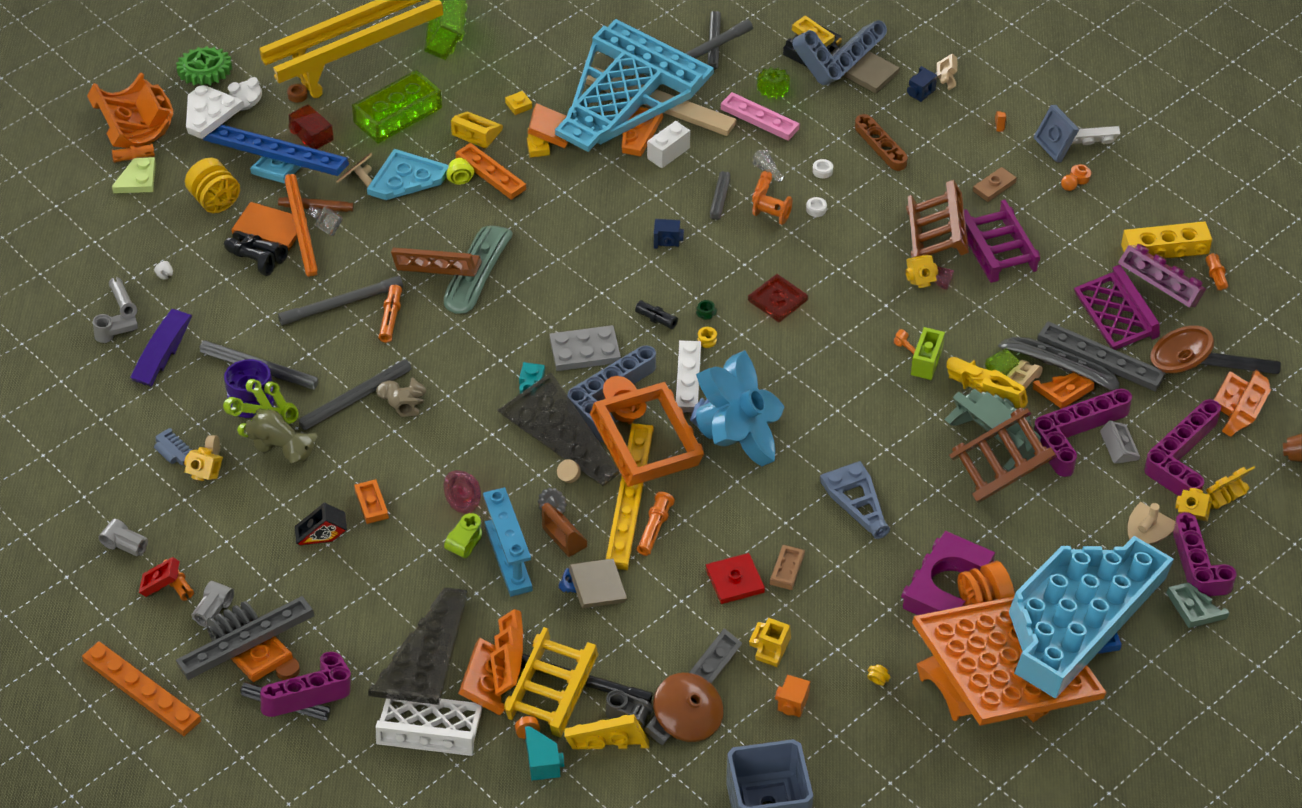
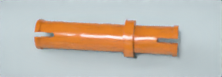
[378,285,402,343]

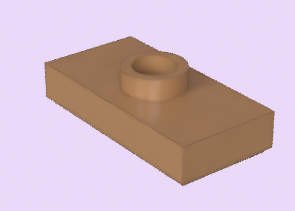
[973,167,1017,202]
[770,545,805,590]

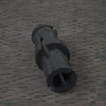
[635,300,678,330]

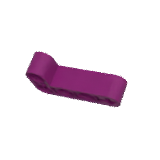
[1173,512,1237,597]
[260,652,351,717]

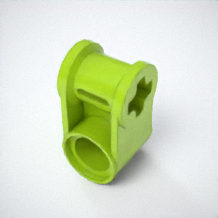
[444,513,482,558]

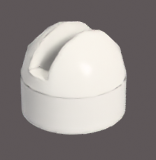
[154,261,173,280]

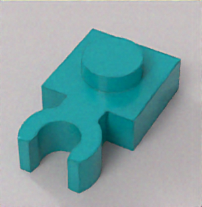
[519,362,545,398]

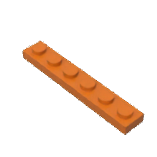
[82,641,201,736]

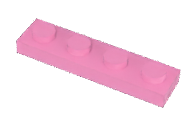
[721,92,800,141]

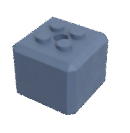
[726,739,813,808]

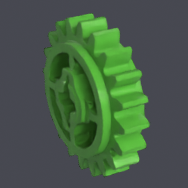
[176,46,232,86]

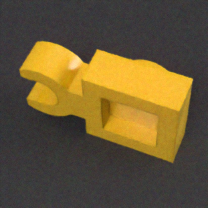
[527,128,550,158]

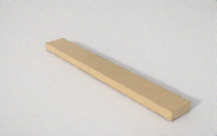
[585,67,736,136]

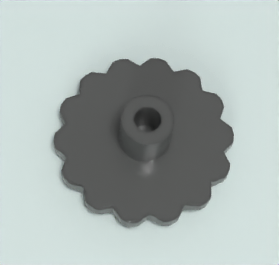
[538,487,567,514]

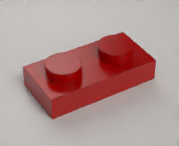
[139,557,180,597]

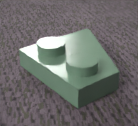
[1166,582,1229,628]

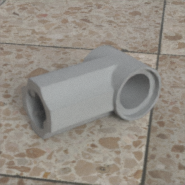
[93,314,138,343]
[98,519,148,556]
[191,581,234,627]

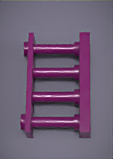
[964,200,1040,283]

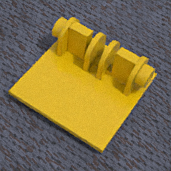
[1206,466,1255,509]

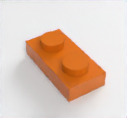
[354,479,389,524]

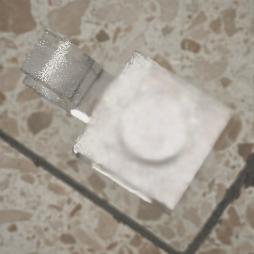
[307,205,343,236]

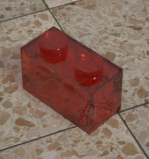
[288,104,334,150]

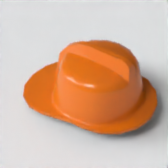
[603,376,646,425]

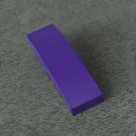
[130,309,192,387]

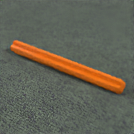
[285,174,318,277]

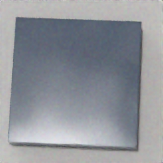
[1033,105,1079,162]

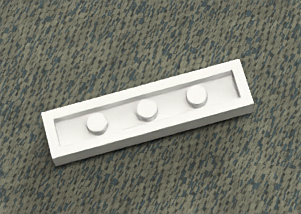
[676,340,701,413]

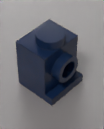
[907,66,937,102]
[654,219,684,249]

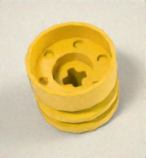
[184,157,240,213]

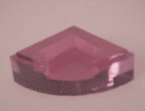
[935,266,954,290]

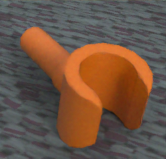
[894,329,916,354]

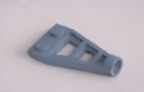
[820,461,890,539]

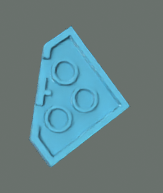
[367,149,449,200]

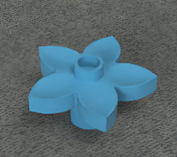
[696,350,785,467]

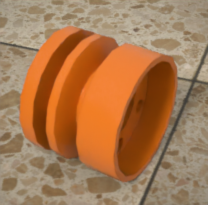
[957,561,1015,606]

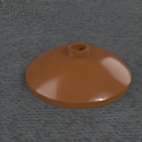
[1150,326,1214,374]
[653,673,723,742]

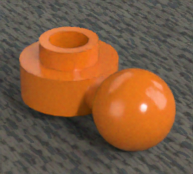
[1061,164,1091,191]

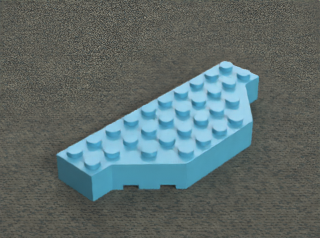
[1009,536,1174,699]

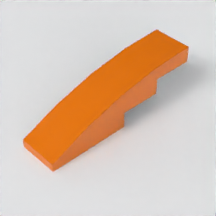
[490,609,523,696]

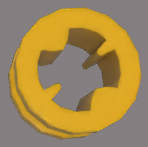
[697,327,717,348]

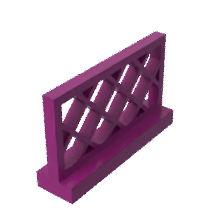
[1074,265,1160,350]

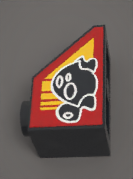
[295,502,347,546]

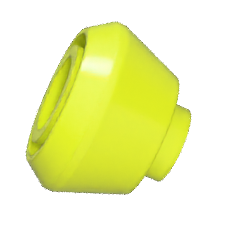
[446,158,474,185]

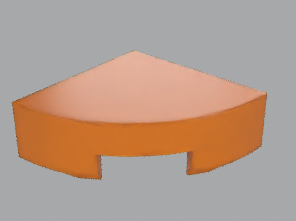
[995,111,1006,132]

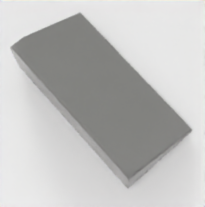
[1100,420,1140,464]

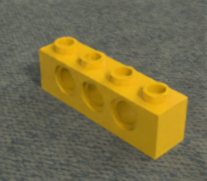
[1121,221,1212,259]

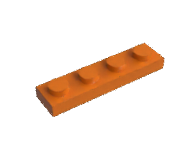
[455,143,526,200]

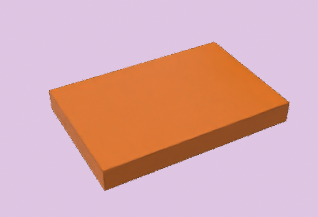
[232,202,307,251]

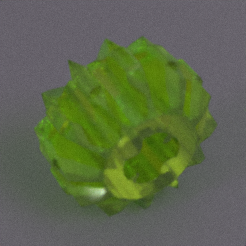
[757,66,790,99]

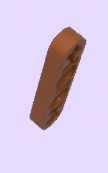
[855,114,908,171]

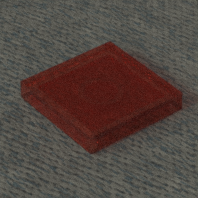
[748,274,808,322]

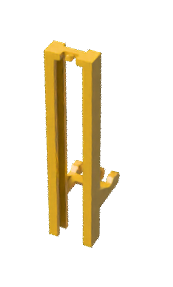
[259,0,444,99]

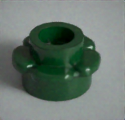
[696,300,717,320]

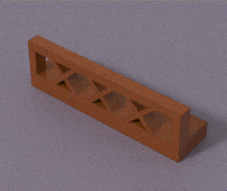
[391,248,482,277]

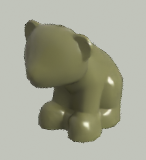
[245,409,318,463]

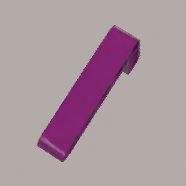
[1034,389,1132,477]
[1144,399,1221,496]

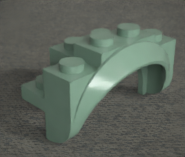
[944,388,1041,471]

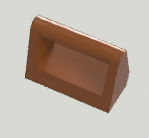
[542,503,587,557]

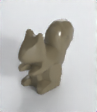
[376,377,426,417]

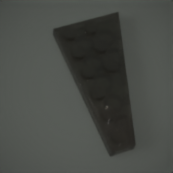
[497,372,621,486]

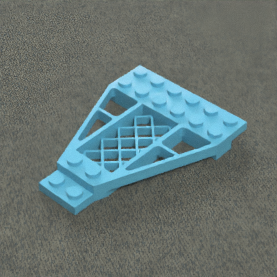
[555,19,714,152]

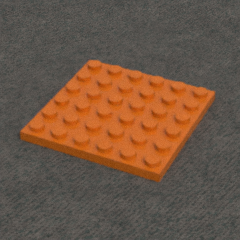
[912,596,1106,726]

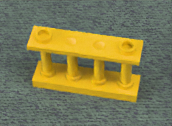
[504,627,598,738]

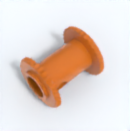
[752,188,793,225]

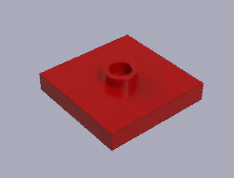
[705,553,765,604]

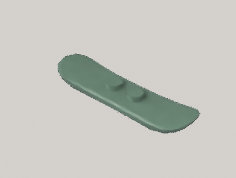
[444,225,513,314]

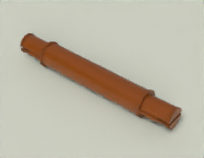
[278,197,354,212]

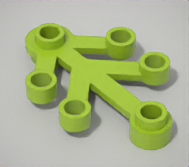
[223,379,299,437]

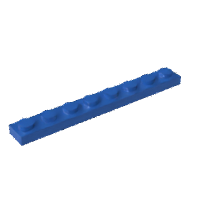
[203,125,349,176]

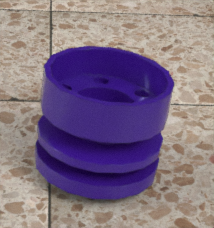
[224,359,274,418]

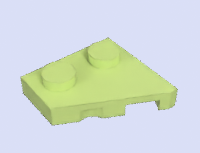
[112,157,156,193]

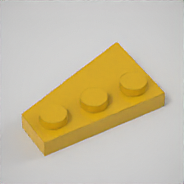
[565,714,649,749]

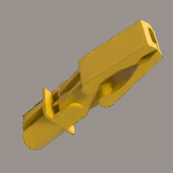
[947,357,1028,409]

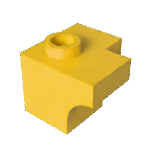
[749,618,791,668]

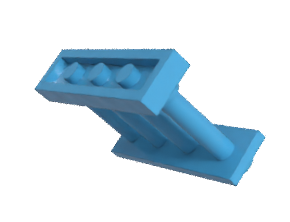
[483,487,533,597]

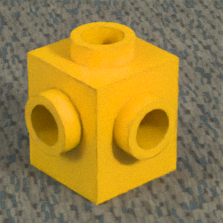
[906,255,938,288]
[184,447,223,481]
[1176,488,1212,522]

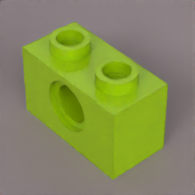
[911,327,945,380]

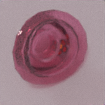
[443,470,481,514]

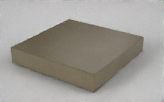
[844,51,900,93]
[568,559,627,608]

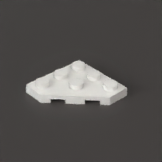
[186,85,245,139]

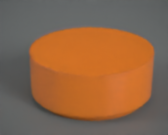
[515,716,540,739]

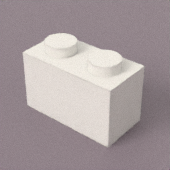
[647,121,690,168]

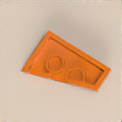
[622,107,663,157]
[458,638,504,715]

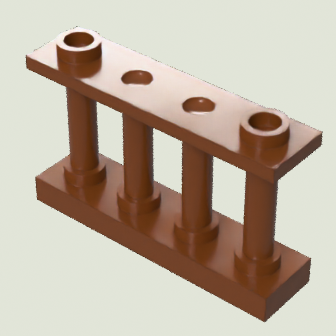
[906,180,969,258]
[949,408,1057,503]

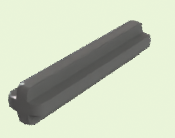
[710,171,730,220]

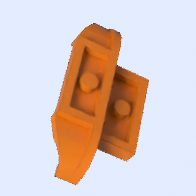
[1213,370,1271,437]

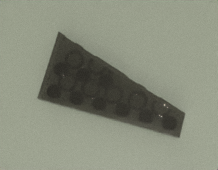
[368,587,468,705]

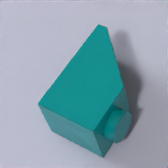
[525,726,564,781]

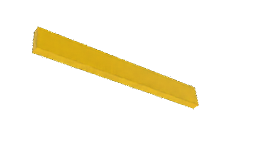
[606,423,654,570]

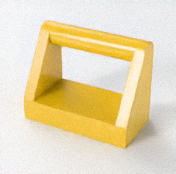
[451,111,503,149]

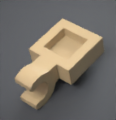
[937,54,957,90]

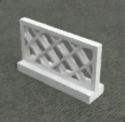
[376,692,483,756]

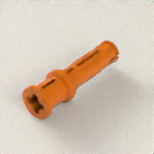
[637,491,675,556]

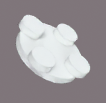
[228,77,262,111]

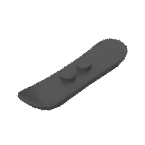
[998,337,1119,391]

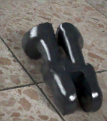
[224,231,288,276]

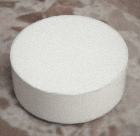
[813,159,833,179]
[806,197,827,217]

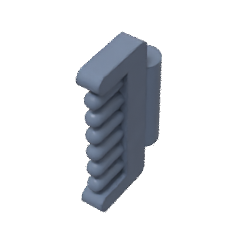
[154,428,192,465]

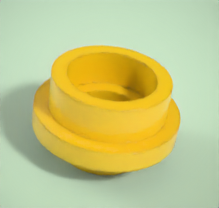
[867,664,891,686]

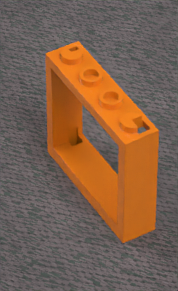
[590,382,704,487]

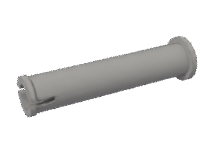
[109,277,137,319]

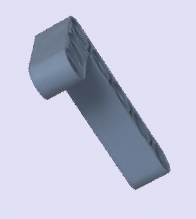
[793,20,887,85]
[568,345,656,442]

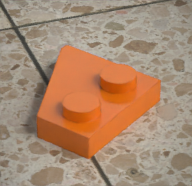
[1033,373,1094,409]

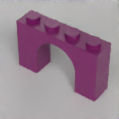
[901,531,995,615]

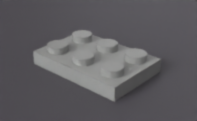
[549,325,621,371]

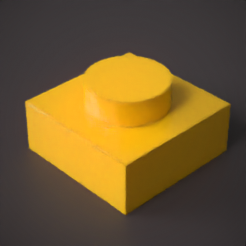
[505,91,532,115]

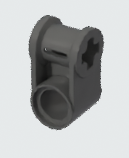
[605,690,653,729]

